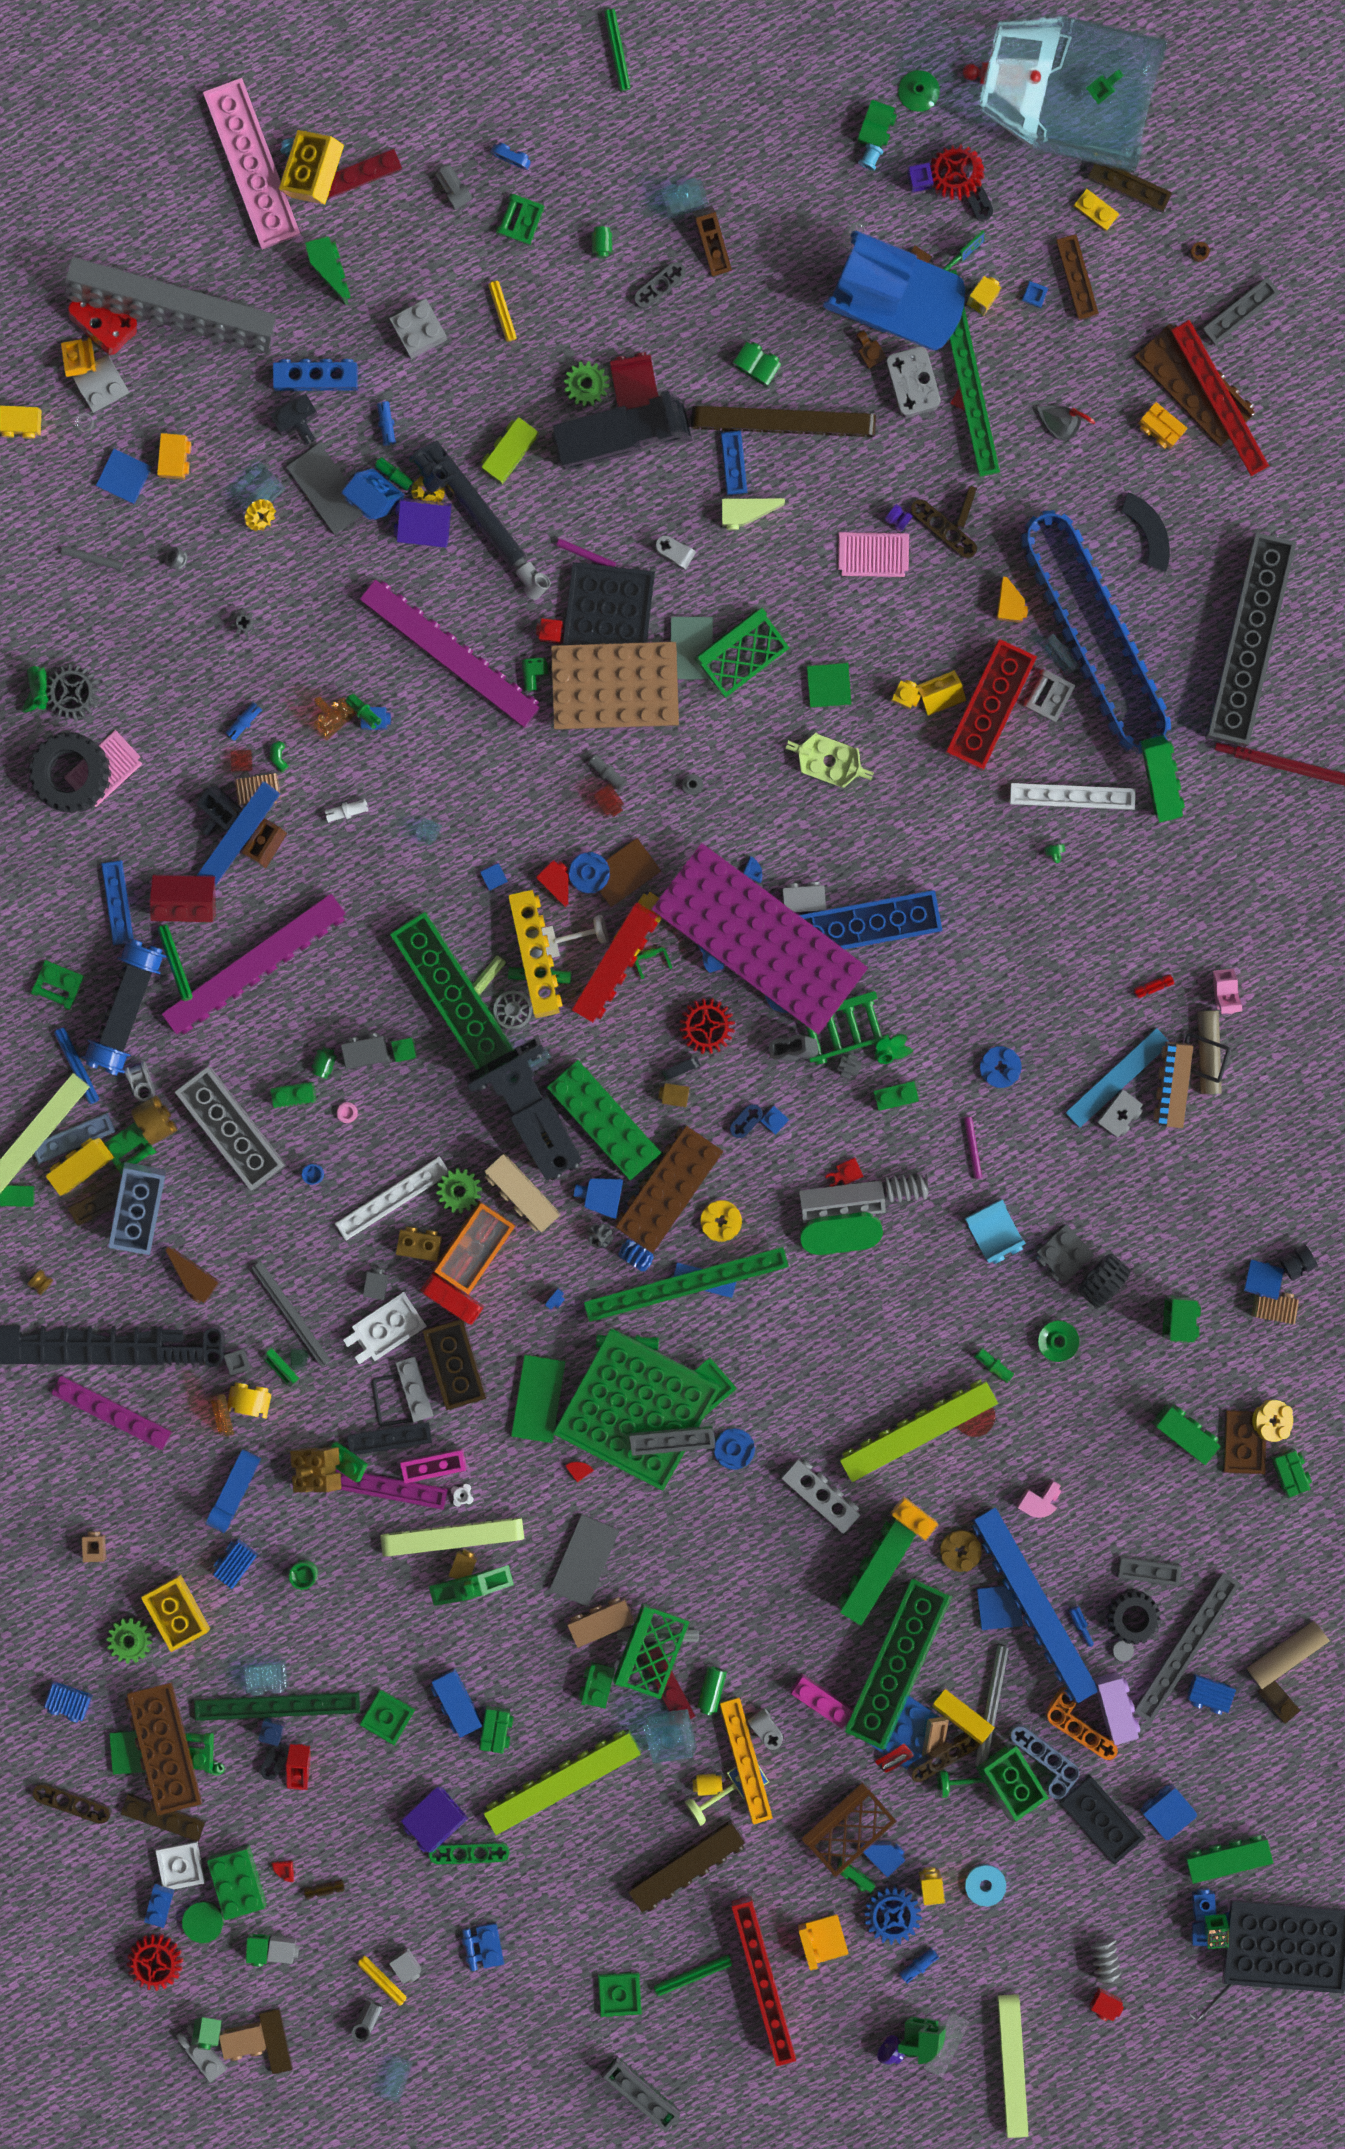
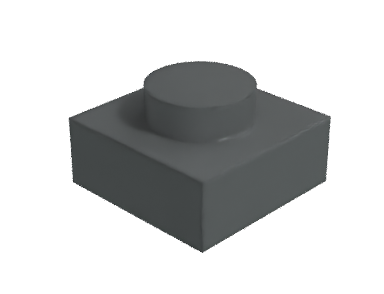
[224,1348,251,1375]

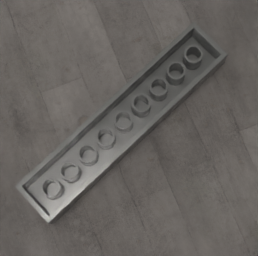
[65,257,277,354]
[1205,532,1297,747]

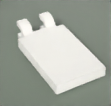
[343,1292,427,1364]

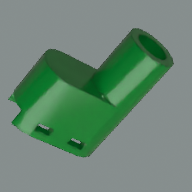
[521,658,549,692]

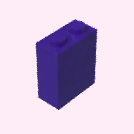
[394,498,452,548]
[401,1787,469,1852]

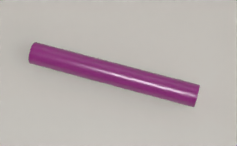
[556,538,616,567]
[964,1117,982,1179]

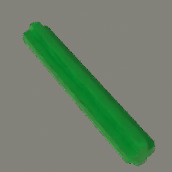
[604,9,630,92]
[157,925,193,1001]
[654,1955,732,1996]

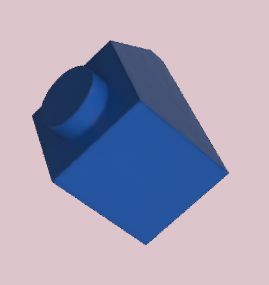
[861,1841,905,1878]

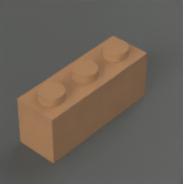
[568,1596,635,1648]

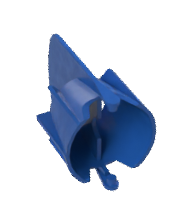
[823,231,965,350]

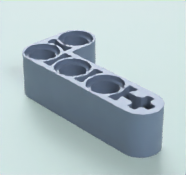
[1009,1723,1079,1799]

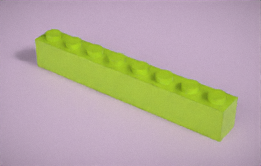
[840,1379,998,1482]
[484,1730,641,1835]

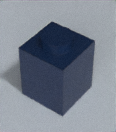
[258,1718,286,1746]

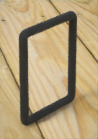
[1184,1033,1230,1083]
[372,1374,413,1427]

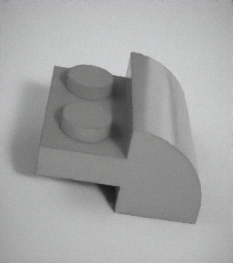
[73,354,130,413]

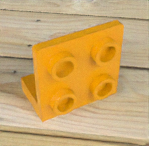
[798,1914,849,1971]

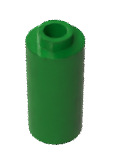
[697,1666,727,1715]

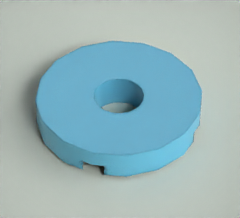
[965,1864,1006,1906]

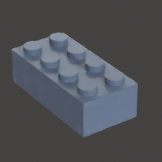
[108,1162,166,1255]

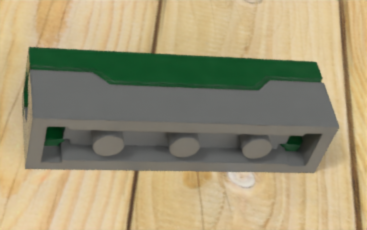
[603,2056,680,2132]

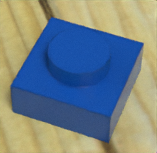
[760,1106,789,1135]
[545,1288,565,1310]

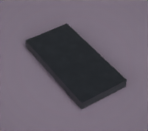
[1060,1775,1146,1865]

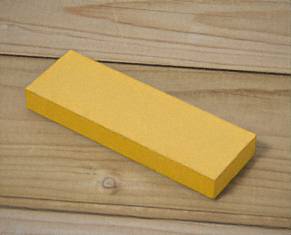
[932,1689,995,1745]

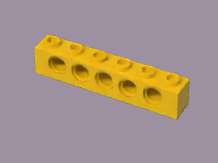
[508,890,562,1018]

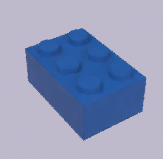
[342,468,405,520]

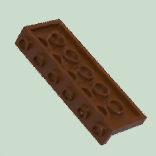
[1134,323,1255,447]
[615,1125,724,1253]
[125,1682,203,1816]

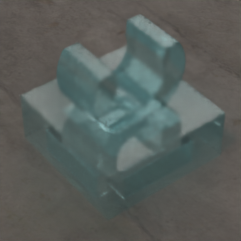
[416,818,442,845]

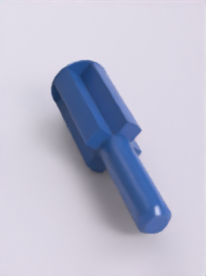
[1068,1606,1094,1647]

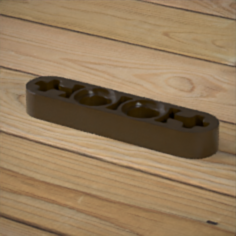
[911,499,977,559]
[907,1732,980,1782]
[33,1783,111,1824]

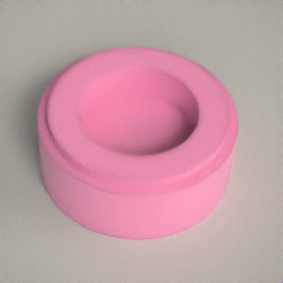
[337,1102,358,1123]

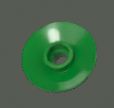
[898,70,940,112]
[1038,1321,1080,1362]

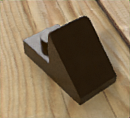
[1258,1680,1301,1724]

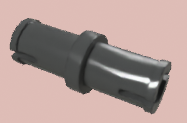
[588,754,628,791]

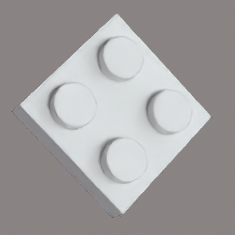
[156,1841,205,1889]

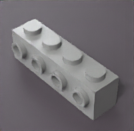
[799,1181,886,1223]

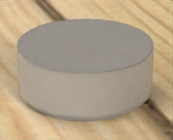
[1112,1640,1134,1661]

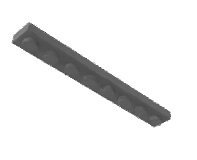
[1135,1571,1241,1723]

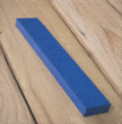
[197,781,281,887]

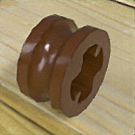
[1190,242,1210,262]

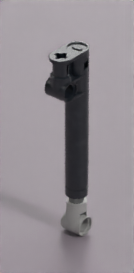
[409,441,551,600]

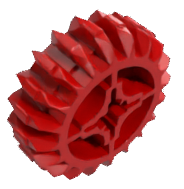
[930,144,984,201]
[679,998,735,1054]
[127,1934,183,1991]

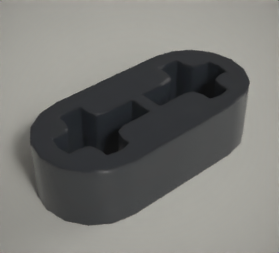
[965,185,993,222]
[661,1056,701,1081]
[260,1742,289,1780]

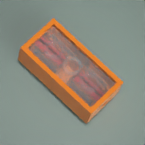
[433,1200,515,1295]

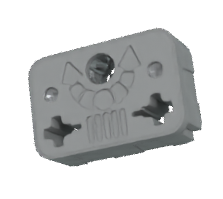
[886,347,941,418]

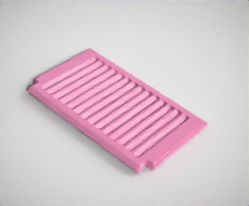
[838,532,909,577]
[64,730,142,807]

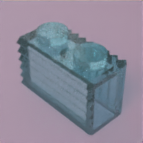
[243,1661,289,1696]

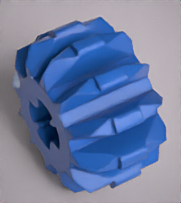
[618,1240,654,1271]

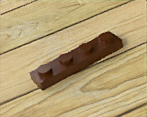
[1056,234,1099,321]

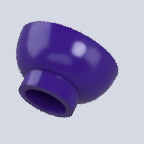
[877,2035,905,2065]

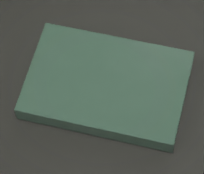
[671,617,713,680]

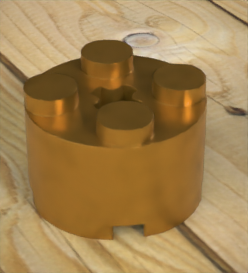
[131,1095,178,1145]

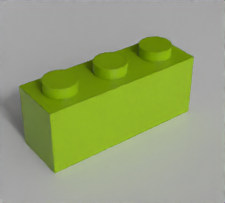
[481,417,539,485]

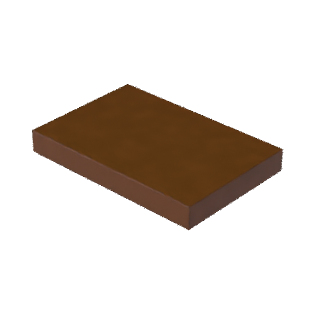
[600,838,662,908]
[1223,1410,1266,1474]

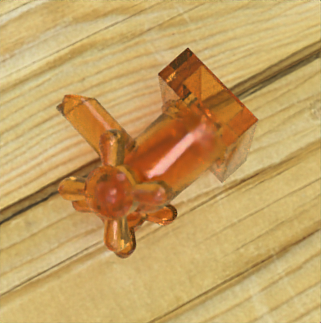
[313,697,357,741]

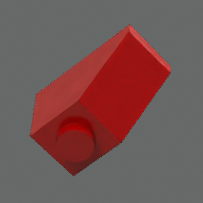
[536,860,569,907]
[286,1744,310,1790]

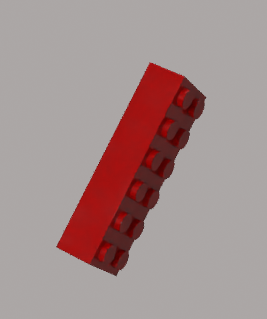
[945,639,1037,771]

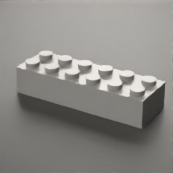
[175,1067,286,1191]

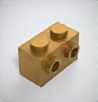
[396,1226,442,1262]

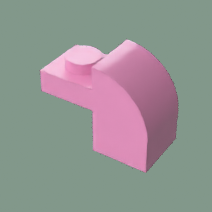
[1213,968,1242,1014]
[1016,1480,1061,1518]

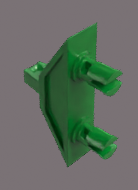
[428,1565,514,1606]

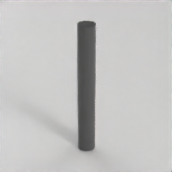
[61,546,124,571]

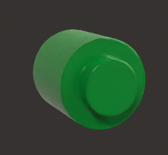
[592,226,613,259]
[311,1046,337,1078]

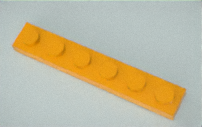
[719,1697,773,1825]

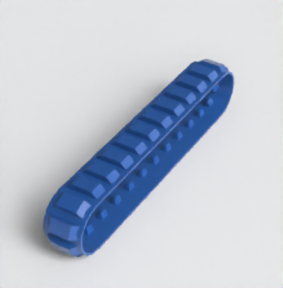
[1020,510,1171,755]

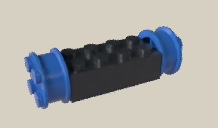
[81,938,167,1075]

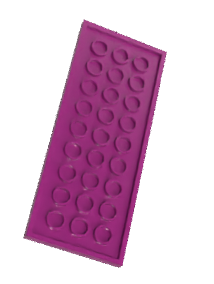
[651,843,868,1035]

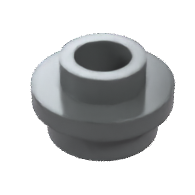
[682,774,703,795]

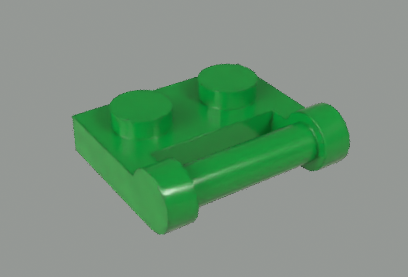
[495,193,545,246]
[31,960,84,1010]
[104,1122,157,1175]
[185,1732,214,1771]

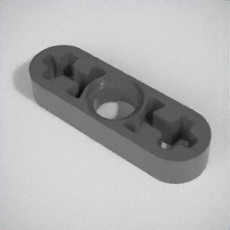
[635,262,686,309]

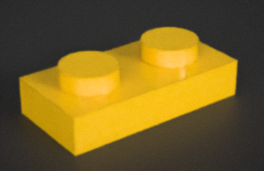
[1073,189,1119,231]

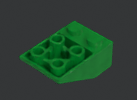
[305,236,351,306]

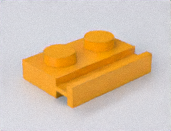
[61,338,96,377]

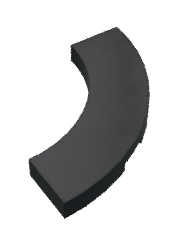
[1121,492,1170,572]

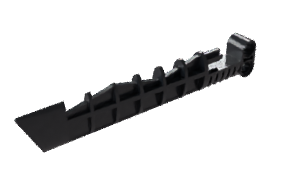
[0,1325,225,1367]

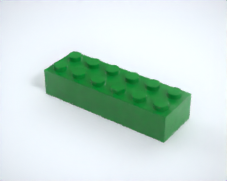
[547,1060,661,1180]
[837,1504,917,1625]

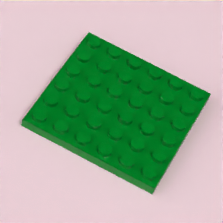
[553,1328,721,1491]

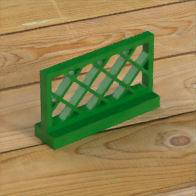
[693,607,790,698]
[613,1603,690,1699]

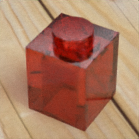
[593,784,624,817]

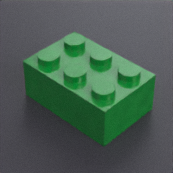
[1162,1295,1201,1343]
[1151,1403,1221,1466]
[976,1744,1049,1822]
[207,1844,267,1920]

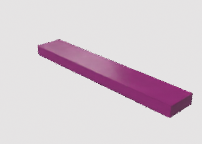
[336,1469,448,1510]

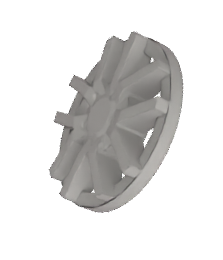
[493,991,532,1029]

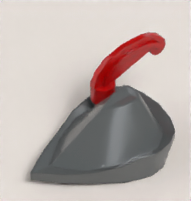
[1037,406,1095,441]

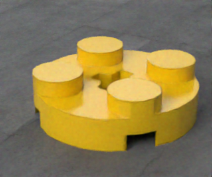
[701,1200,742,1242]
[1252,1400,1293,1442]

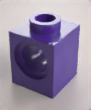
[907,163,933,193]

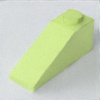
[722,498,785,530]

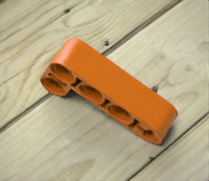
[1046,1687,1118,1760]

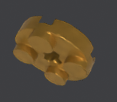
[940,1530,982,1572]

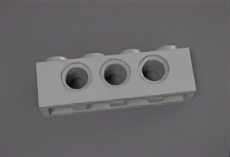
[781,1458,860,1534]

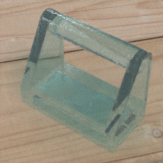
[230,462,286,515]

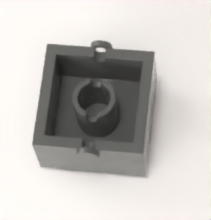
[341,1033,391,1072]

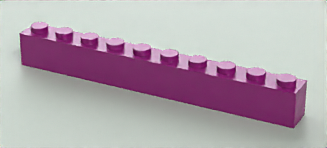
[360,580,540,728]
[162,894,347,1035]

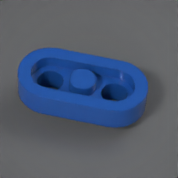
[490,142,531,170]

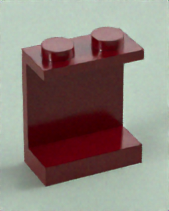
[610,352,659,409]

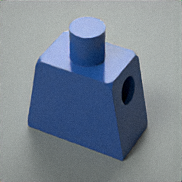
[574,1178,623,1219]

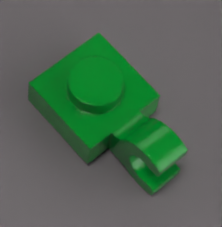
[1086,69,1124,105]

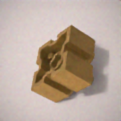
[290,1448,341,1493]

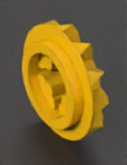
[411,476,445,502]
[245,499,276,532]

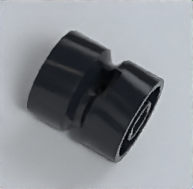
[1279,1244,1318,1281]

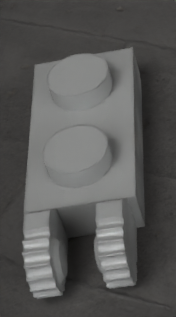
[176,2025,227,2083]

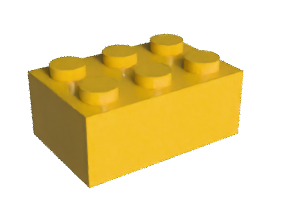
[279,130,344,205]
[141,1575,210,1652]

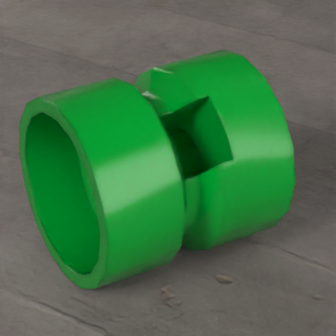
[289,1559,318,1590]

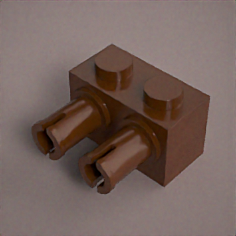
[242,818,287,868]

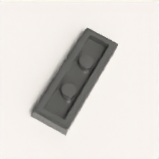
[1117,1557,1182,1586]

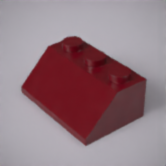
[150,874,216,922]

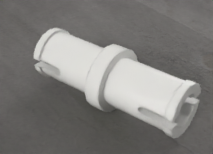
[325,798,369,823]

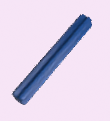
[54,1028,99,1104]

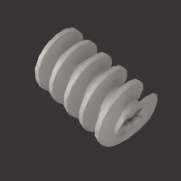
[885,1173,929,1203]
[1090,1938,1122,1985]

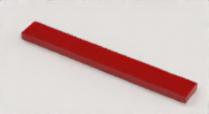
[1171,319,1269,476]

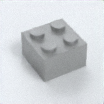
[390,299,447,359]

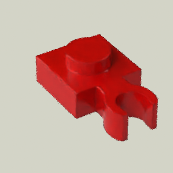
[825,1158,864,1187]

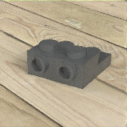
[1036,1224,1094,1283]

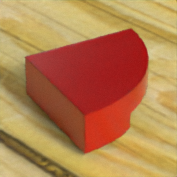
[565,1462,594,1483]
[272,1860,294,1882]

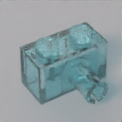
[661,178,708,219]

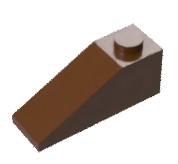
[692,206,732,277]
[166,1246,221,1304]

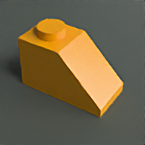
[996,577,1028,623]

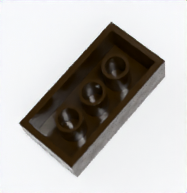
[423,1319,487,1411]

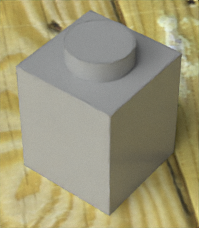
[268,1936,300,1964]
[389,1948,422,1984]

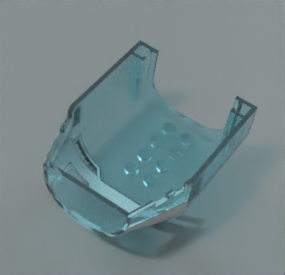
[978,16,1168,173]

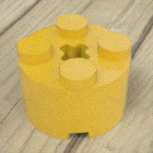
[226,1383,272,1419]

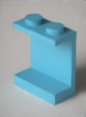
[964,1199,1026,1264]

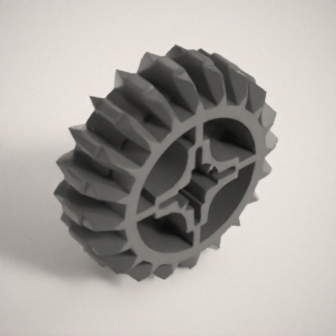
[46,664,101,721]

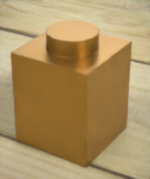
[658,1083,689,1107]
[449,1549,477,1579]

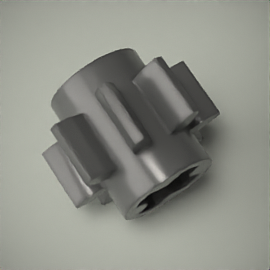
[232,610,258,637]
[837,1053,862,1080]
[587,1223,614,1249]

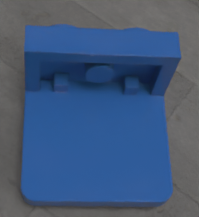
[1140,1783,1197,1840]

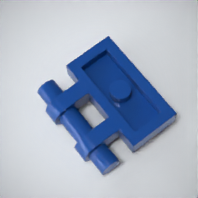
[462,1922,504,1971]

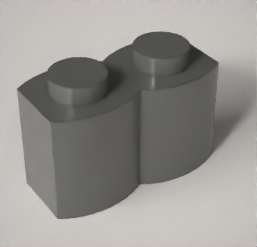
[769,1035,818,1062]

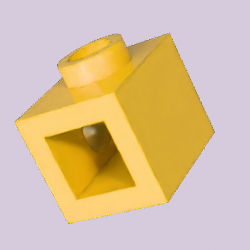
[891,679,921,710]

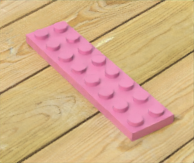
[203,78,301,250]

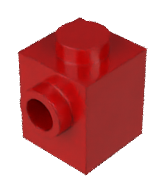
[536,618,563,644]
[1089,1987,1124,2022]

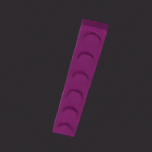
[52,1375,172,1450]

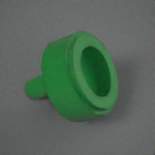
[1044,843,1066,864]

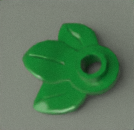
[874,1034,913,1064]

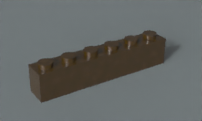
[628,1819,746,1913]

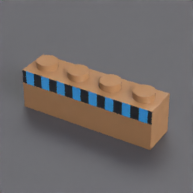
[1153,1041,1193,1128]

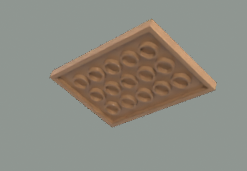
[552,642,679,730]

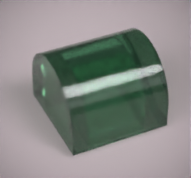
[291,1347,309,1370]

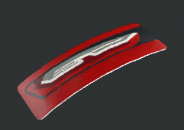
[875,1744,914,1773]

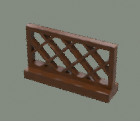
[802,1783,897,1877]

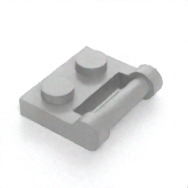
[1023,669,1075,723]

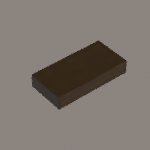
[956,486,977,530]

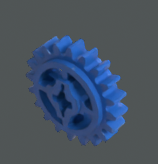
[864,1886,922,1945]

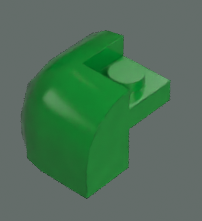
[898,2017,946,2064]

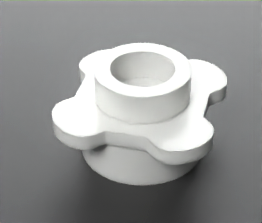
[451,1484,473,1507]

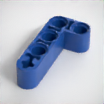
[205,1449,261,1533]

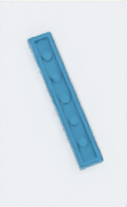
[1065,1028,1169,1128]

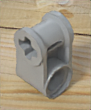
[655,536,696,570]
[124,1061,155,1102]
[747,1708,783,1750]

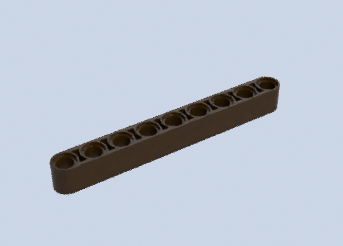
[691,406,876,437]

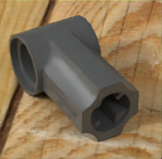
[435,165,473,210]
[351,1999,383,2043]

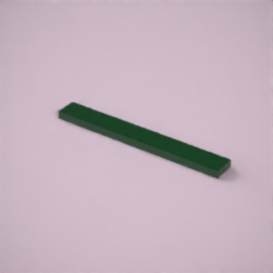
[194,1691,361,1721]

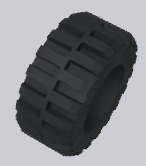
[28,732,111,813]

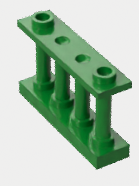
[796,991,890,1066]

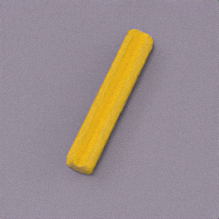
[488,281,516,342]
[357,1956,406,2006]

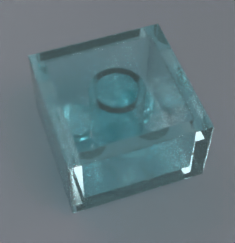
[643,1709,697,1764]

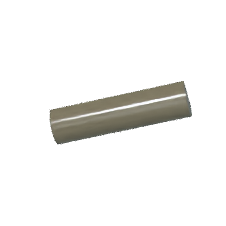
[1197,1011,1222,1094]

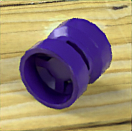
[884,504,913,533]

